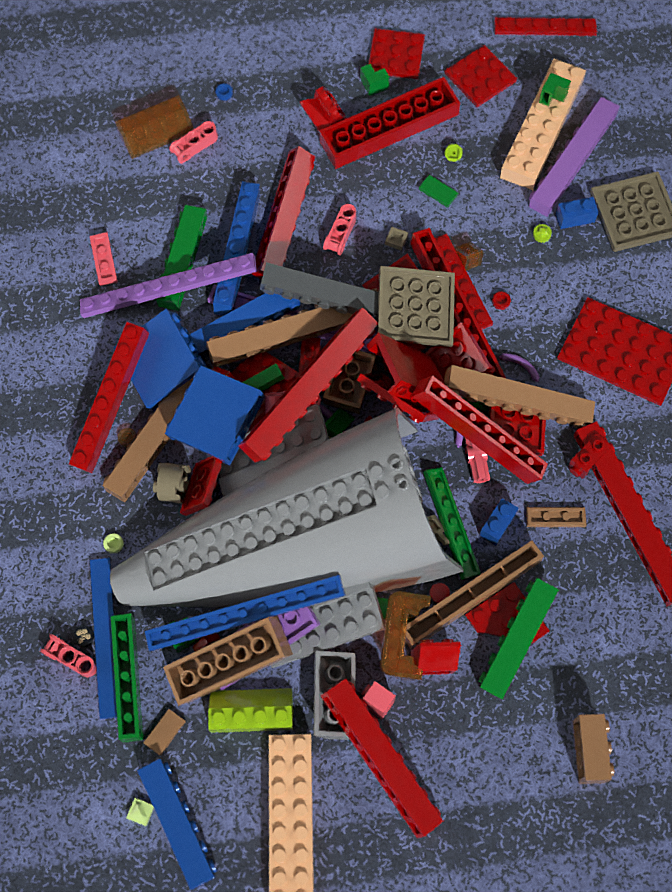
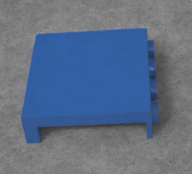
[114,309,207,411]
[165,366,265,466]

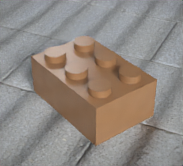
[323,351,376,414]
[573,714,614,784]

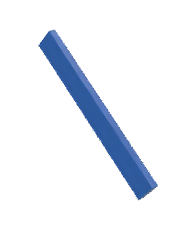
[90,558,117,719]

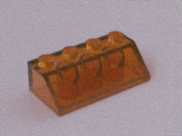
[115,95,194,159]

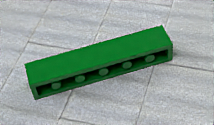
[155,205,208,311]
[478,578,559,699]
[111,614,144,743]

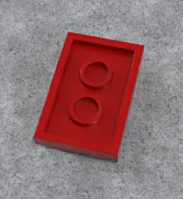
[180,456,222,516]

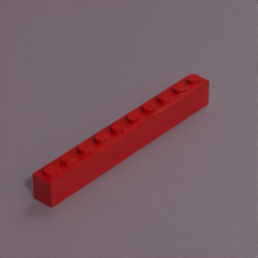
[410,228,507,379]
[238,307,378,463]
[574,421,672,607]

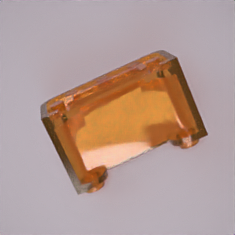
[380,591,431,681]

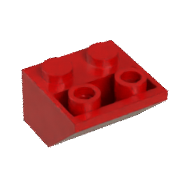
[410,639,461,675]

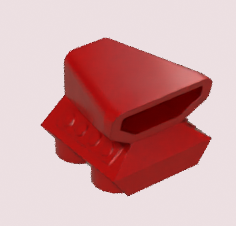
[300,87,347,131]

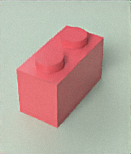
[361,682,396,719]

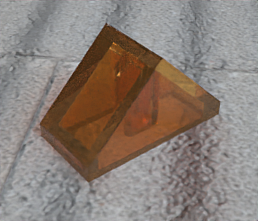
[455,242,484,271]

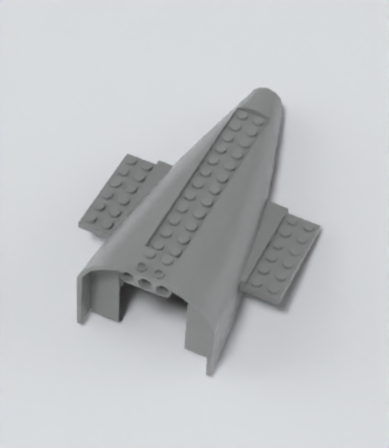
[110,404,464,668]

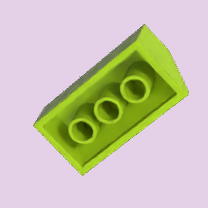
[208,688,293,733]

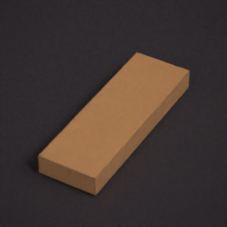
[526,507,586,527]

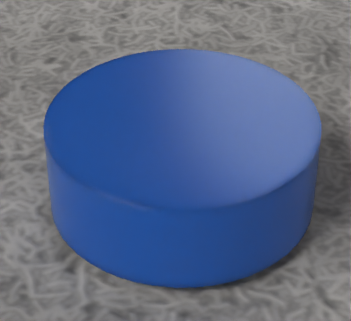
[215,84,233,100]

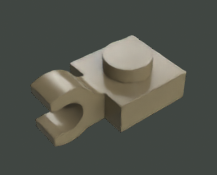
[427,515,449,549]

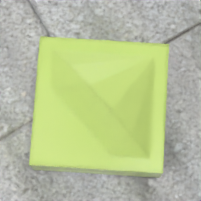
[127,798,154,826]

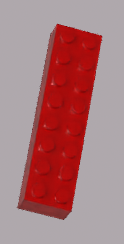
[319,77,460,169]

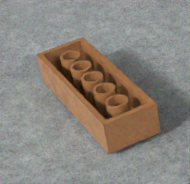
[163,616,293,706]

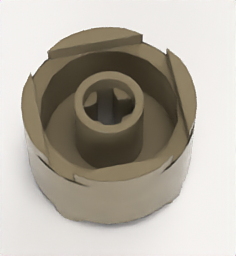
[153,462,192,504]

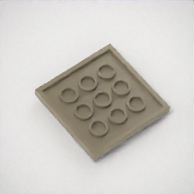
[590,171,672,252]
[377,266,455,347]

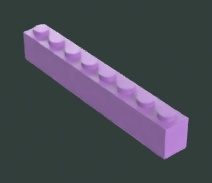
[528,97,620,217]

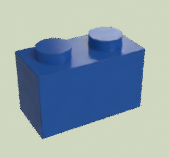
[556,197,598,229]
[479,498,519,546]

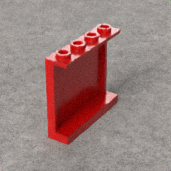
[366,332,444,410]

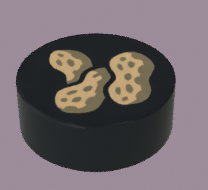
[73,626,94,647]

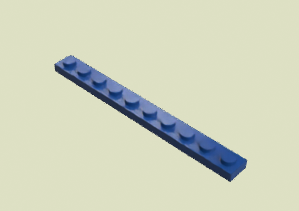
[145,575,346,651]

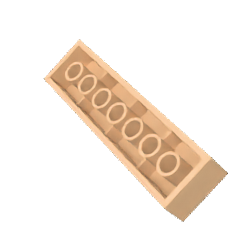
[500,59,586,190]
[269,734,314,892]

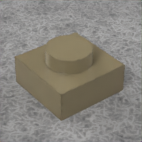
[385,227,408,251]

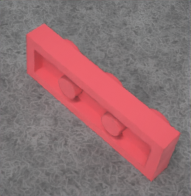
[90,232,118,286]

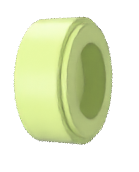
[103,533,124,553]

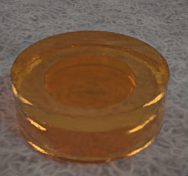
[118,428,137,448]

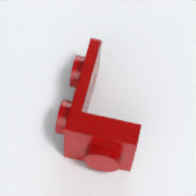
[568,434,611,479]

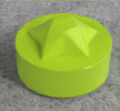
[445,144,463,162]
[533,224,552,243]

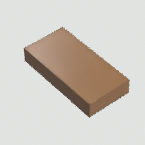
[144,709,186,756]

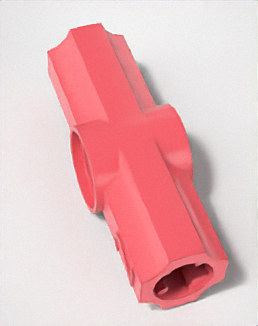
[464,437,490,483]

